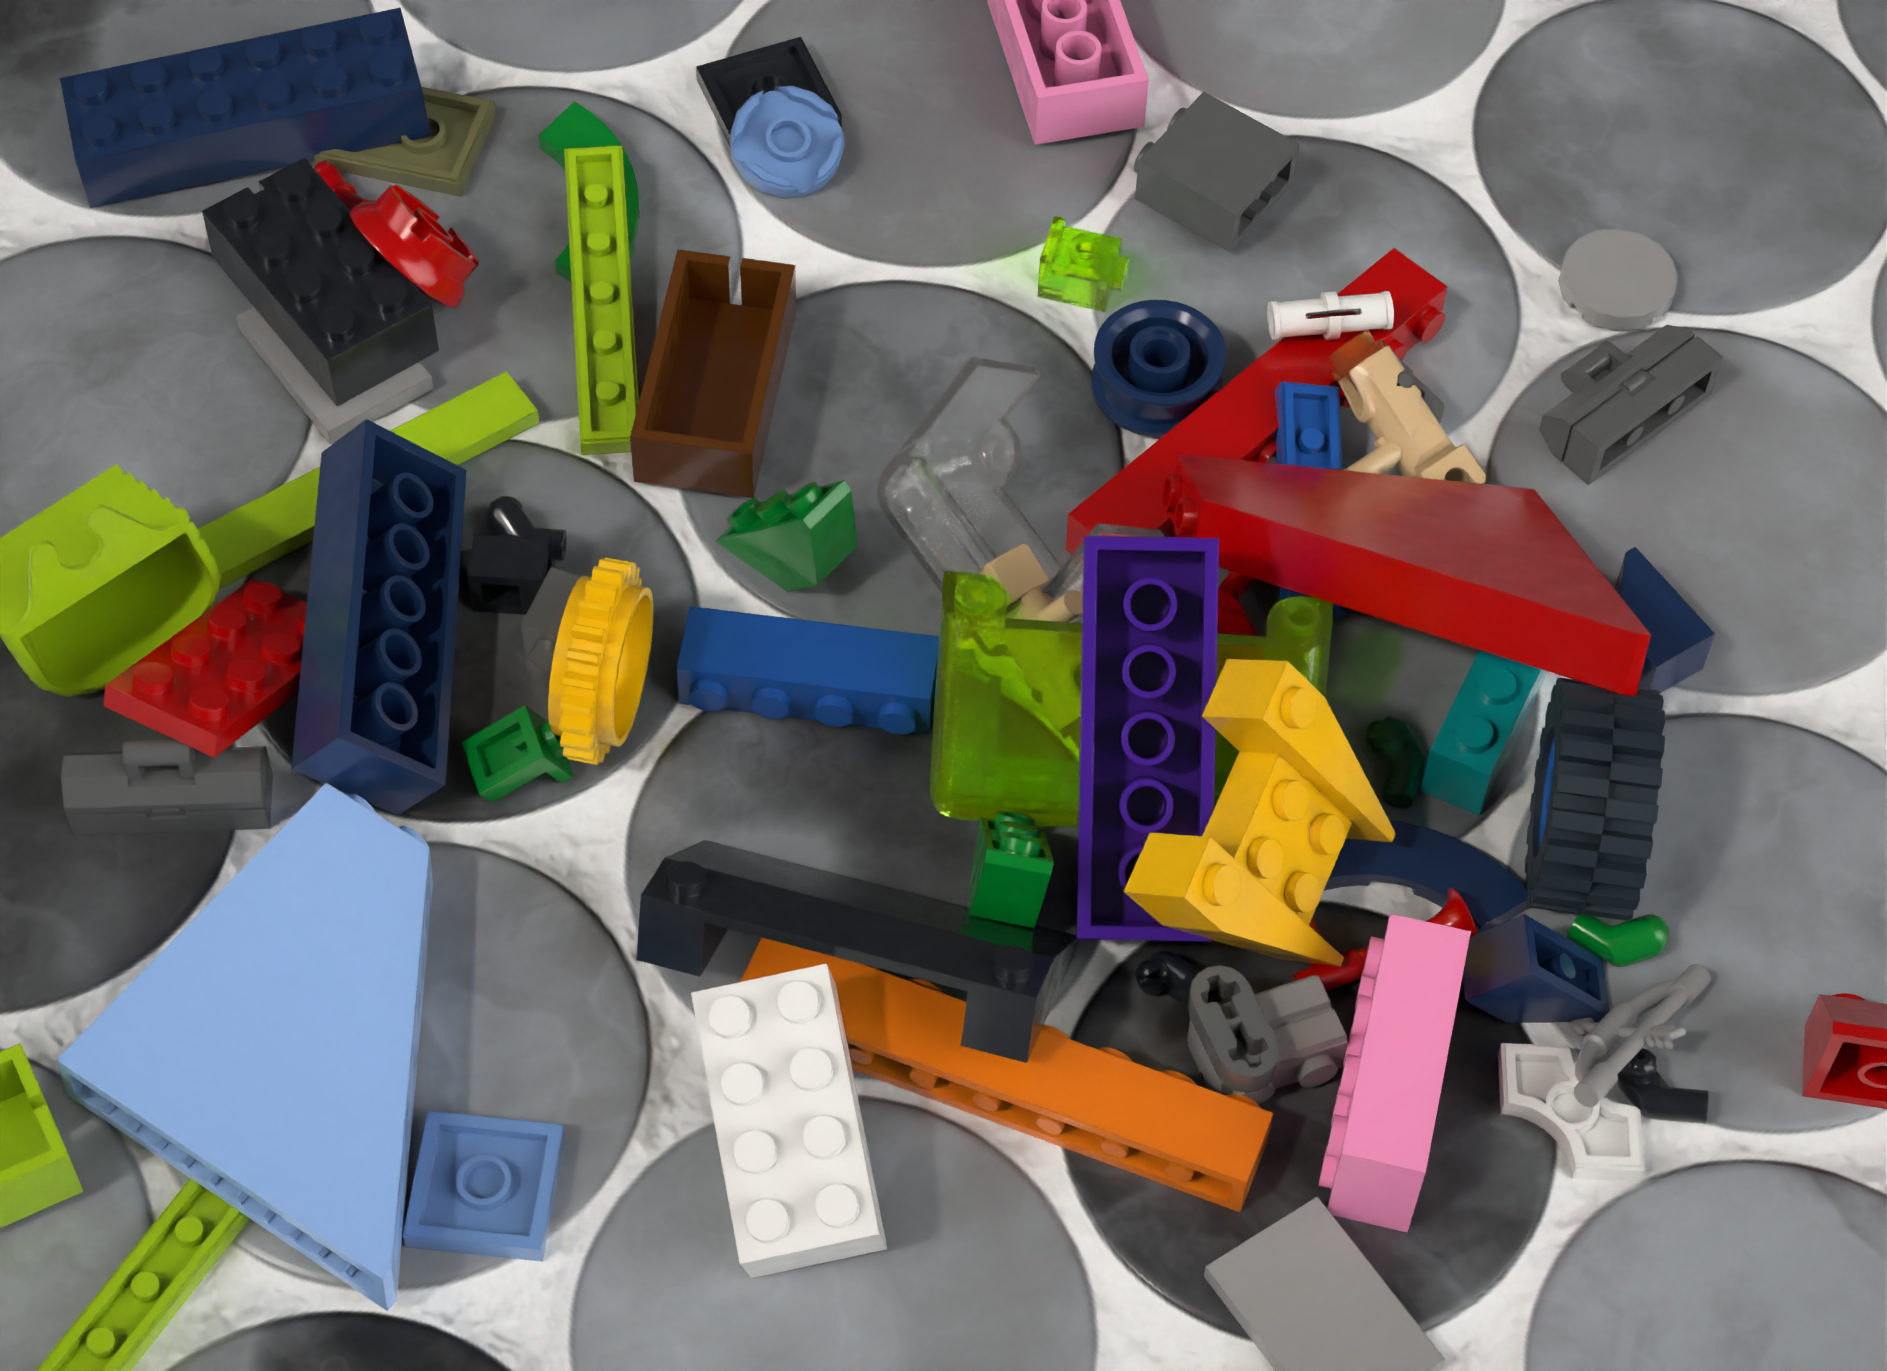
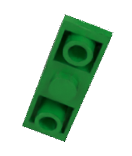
[715,480,858,592]
[967,811,1054,928]

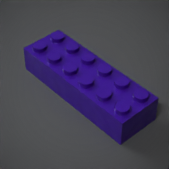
[1076,536,1219,941]

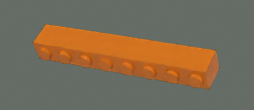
[740,937,1274,1212]

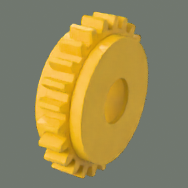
[548,557,653,765]

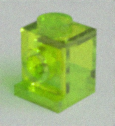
[1037,216,1130,312]

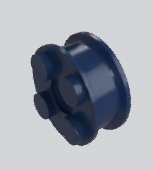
[1091,300,1226,439]

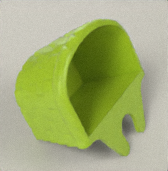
[0,464,222,697]

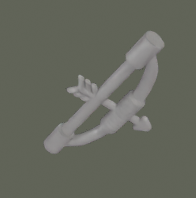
[1570,964,1711,1107]

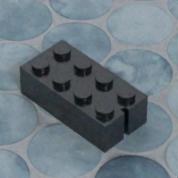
[202,158,439,406]

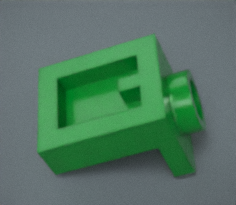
[461,705,574,803]

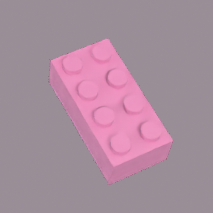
[987,0,1149,145]
[1318,914,1471,1233]

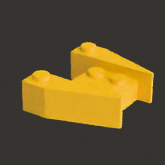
[1124,659,1396,966]

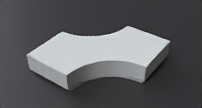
[1498,1043,1645,1181]

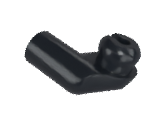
[485,496,567,560]

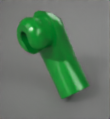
[1566,914,1669,967]

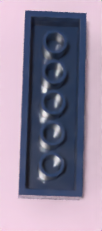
[60,7,431,208]
[291,419,467,815]

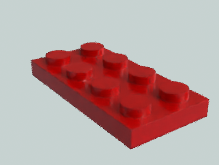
[103,579,307,758]

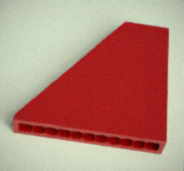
[1162,454,1651,696]

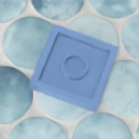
[402,1110,565,1262]

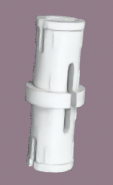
[1267,291,1394,340]

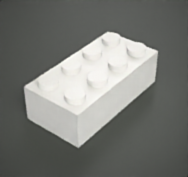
[691,964,887,1278]

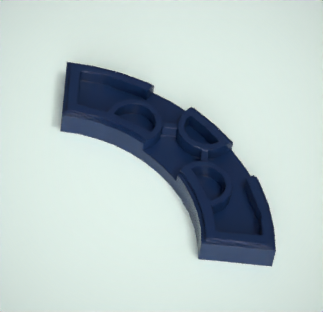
[1324,820,1529,934]

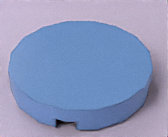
[729,86,845,198]

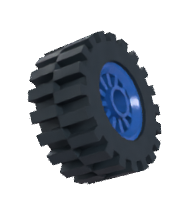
[1524,678,1665,921]

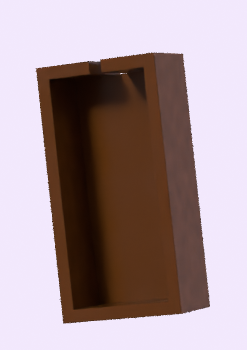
[630,249,796,498]

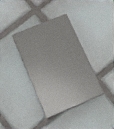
[236,307,433,444]
[1204,1196,1445,1371]

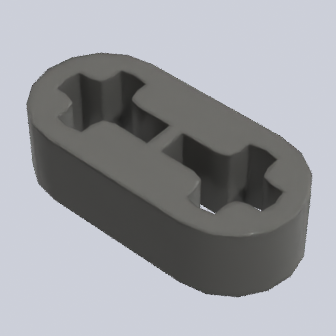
[1187,965,1280,1093]

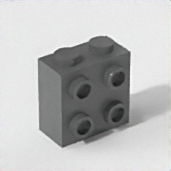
[1134,91,1299,252]

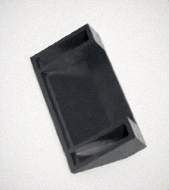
[636,840,1079,1063]

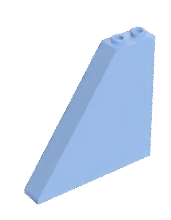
[57,783,433,1311]

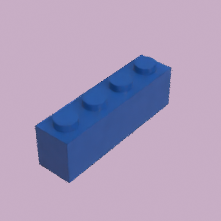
[676,606,941,735]

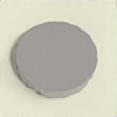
[1558,228,1678,331]

